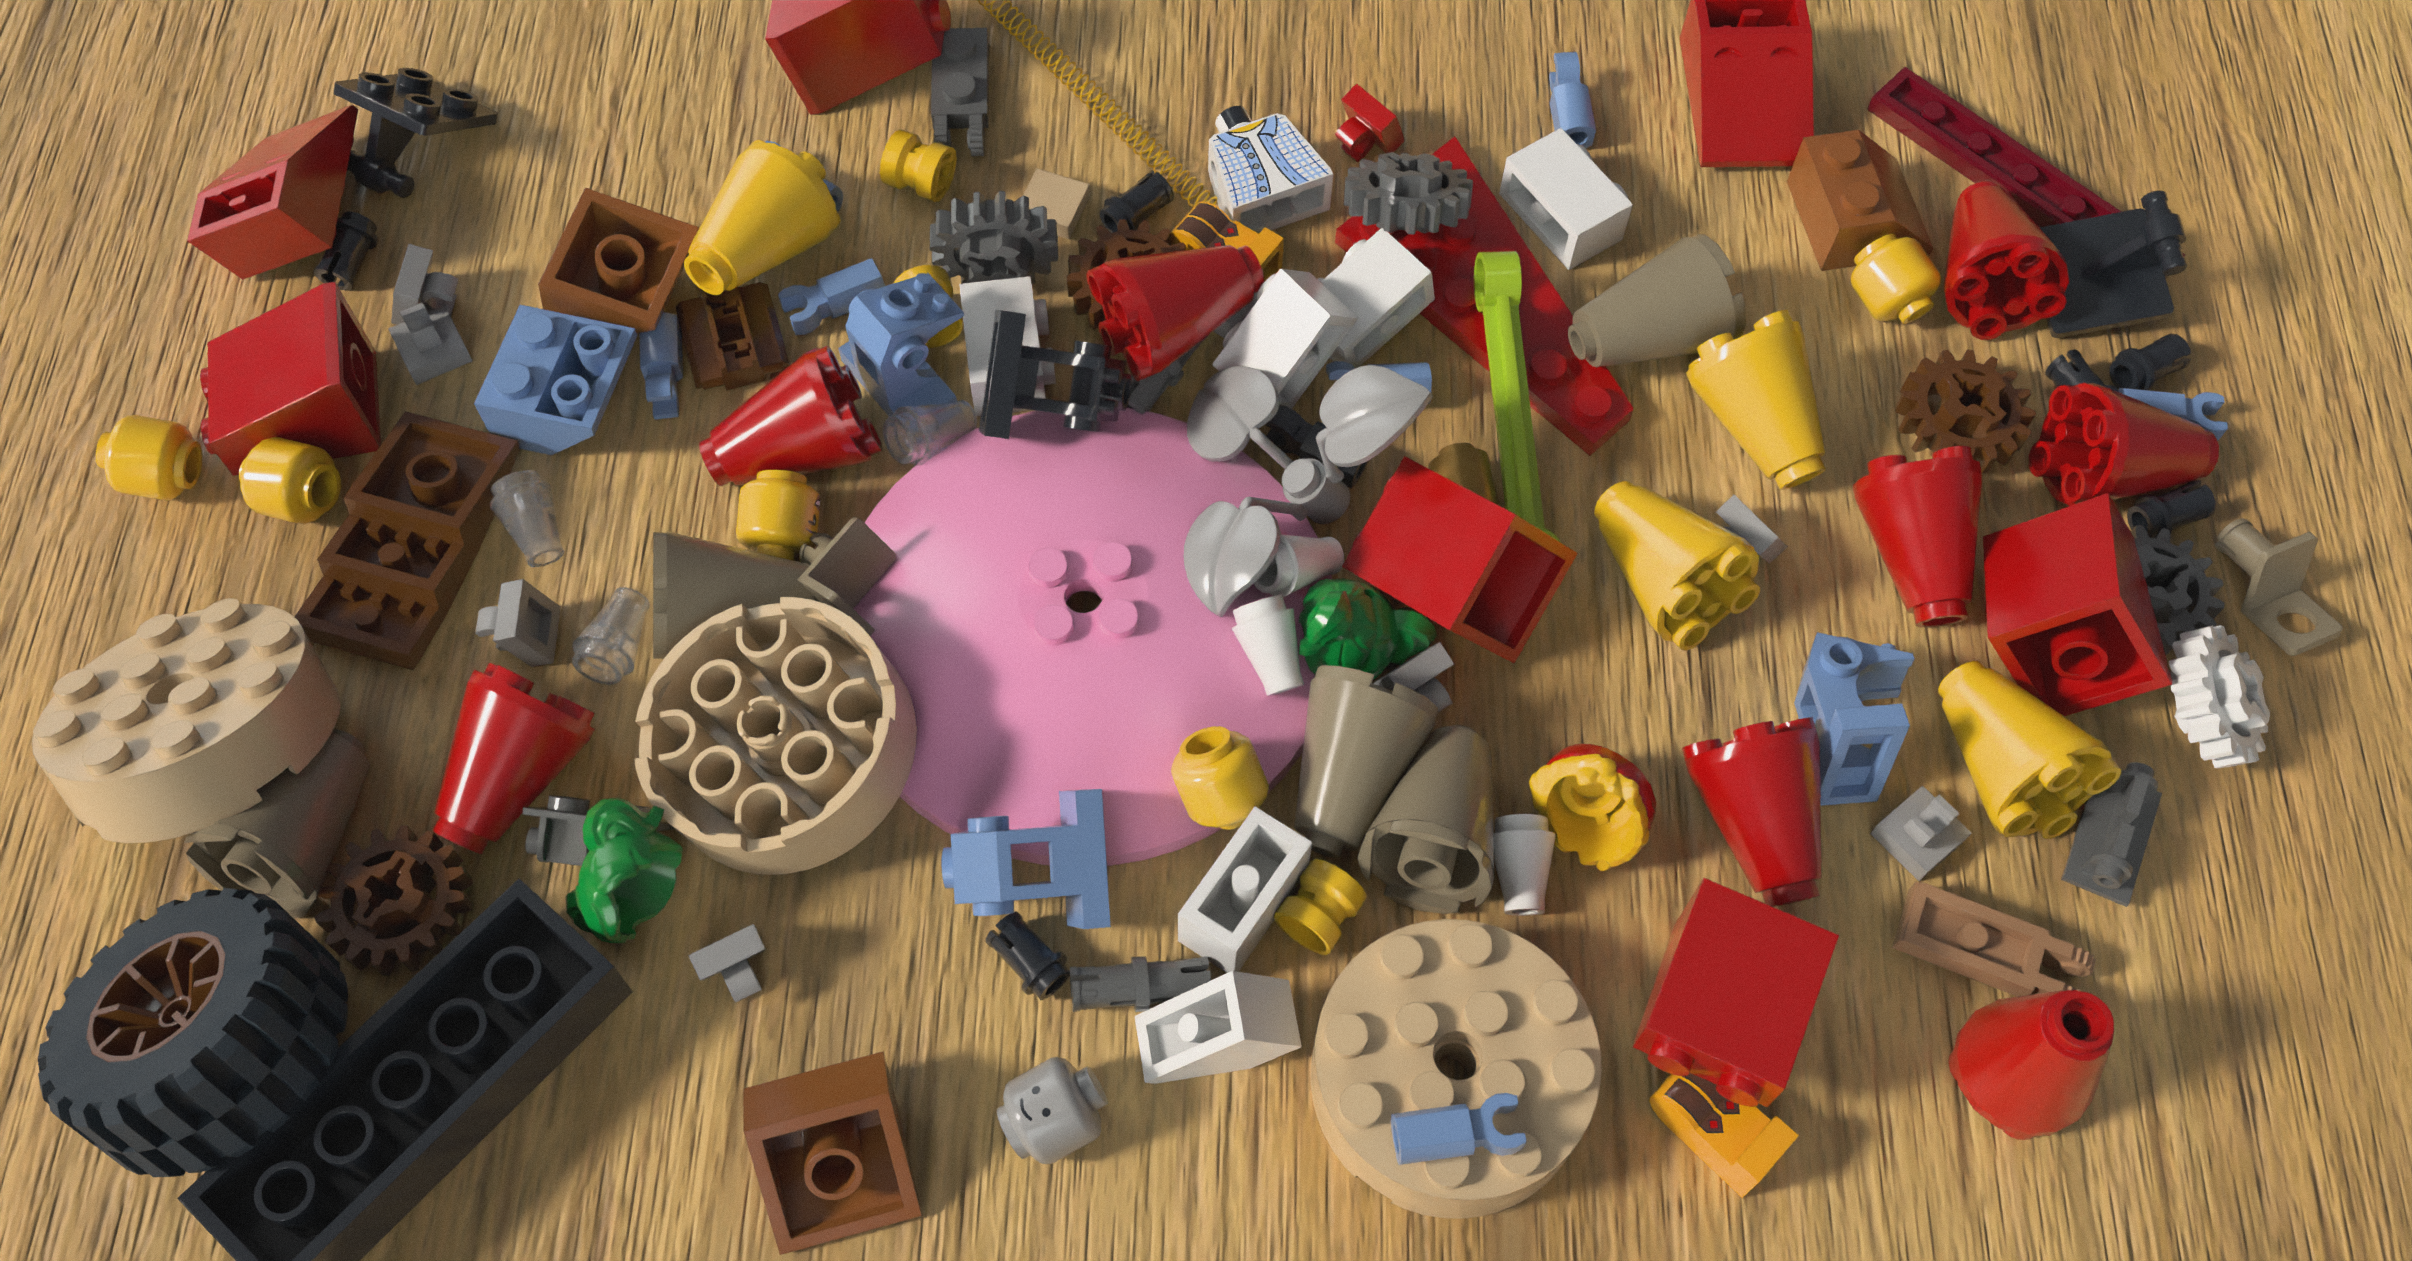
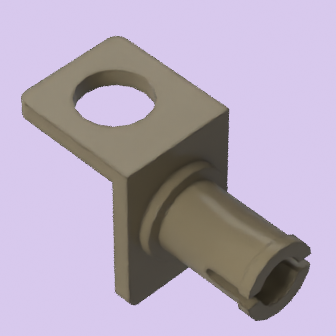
[798,517,896,636]
[2215,518,2343,656]

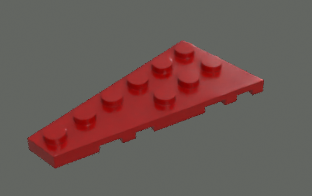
[1335,136,1634,456]

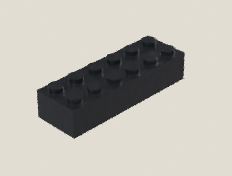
[177,879,633,1261]

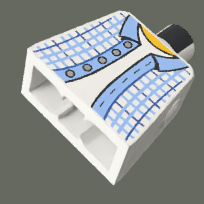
[1208,106,1333,233]

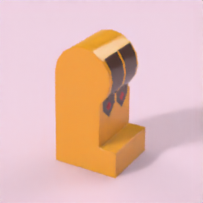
[1171,202,1284,281]
[1649,1073,1799,1198]

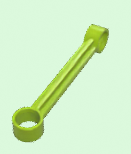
[1474,251,1561,542]

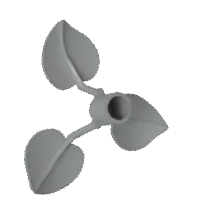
[1183,365,1433,617]

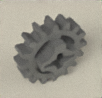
[1344,152,1473,234]
[930,191,1058,285]
[2131,525,2225,655]

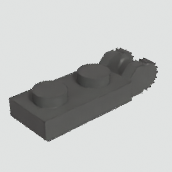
[931,28,989,156]

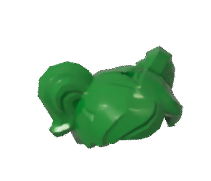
[1298,578,1437,680]
[565,798,683,943]

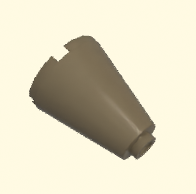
[1568,234,1746,367]
[653,531,820,659]
[1294,665,1438,858]
[1358,725,1494,914]
[184,729,370,919]

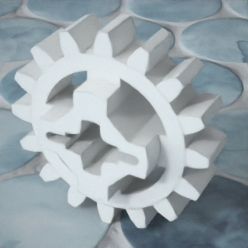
[2169,625,2270,769]

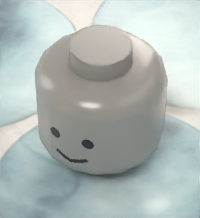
[997,1057,1108,1164]

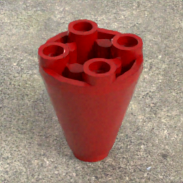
[1943,181,2069,340]
[1086,245,1265,381]
[699,345,883,486]
[2028,383,2219,506]
[1853,446,1982,627]
[432,662,596,854]
[1682,717,1822,907]
[1948,990,2114,1140]

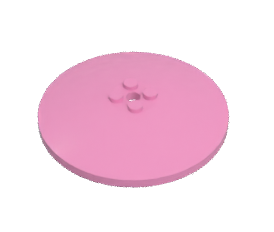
[854,408,1332,866]

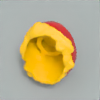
[1529,743,1656,871]

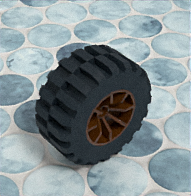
[38,888,348,1177]

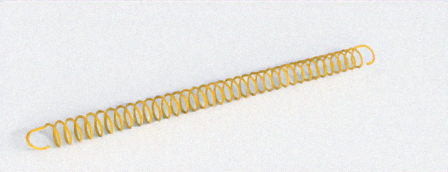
[978,0,1217,207]

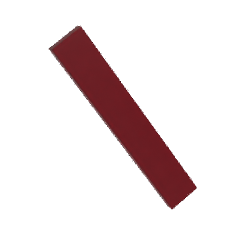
[1867,67,2186,279]

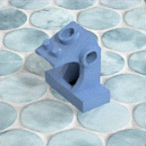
[838,273,964,440]
[1794,632,1914,806]
[941,789,1111,929]

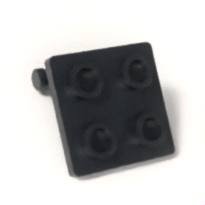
[333,68,498,198]
[2040,190,2187,338]

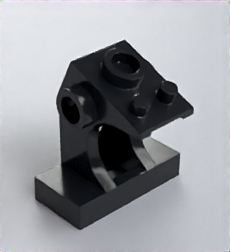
[979,310,1132,439]

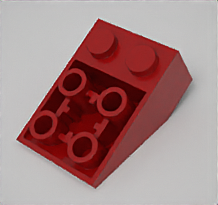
[1679,0,1814,167]
[187,104,359,280]

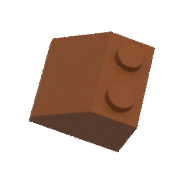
[1787,130,1933,271]
[538,187,699,333]
[743,1051,922,1255]

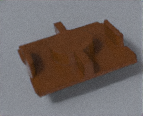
[675,282,790,391]

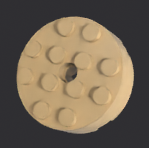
[634,597,917,875]
[32,598,340,843]
[1310,919,1602,1219]

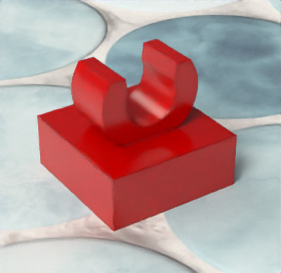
[1335,83,1405,162]

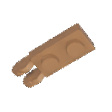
[1892,881,2096,997]

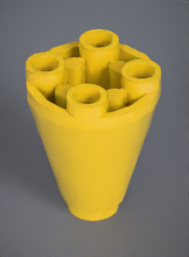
[684,140,841,295]
[1686,310,1826,490]
[1594,481,1760,651]
[1938,661,2122,839]

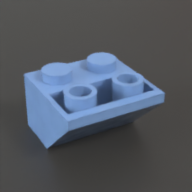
[474,305,637,455]

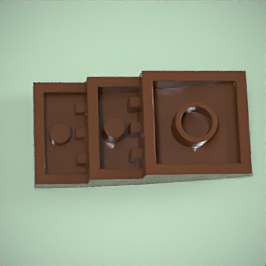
[295,411,520,670]

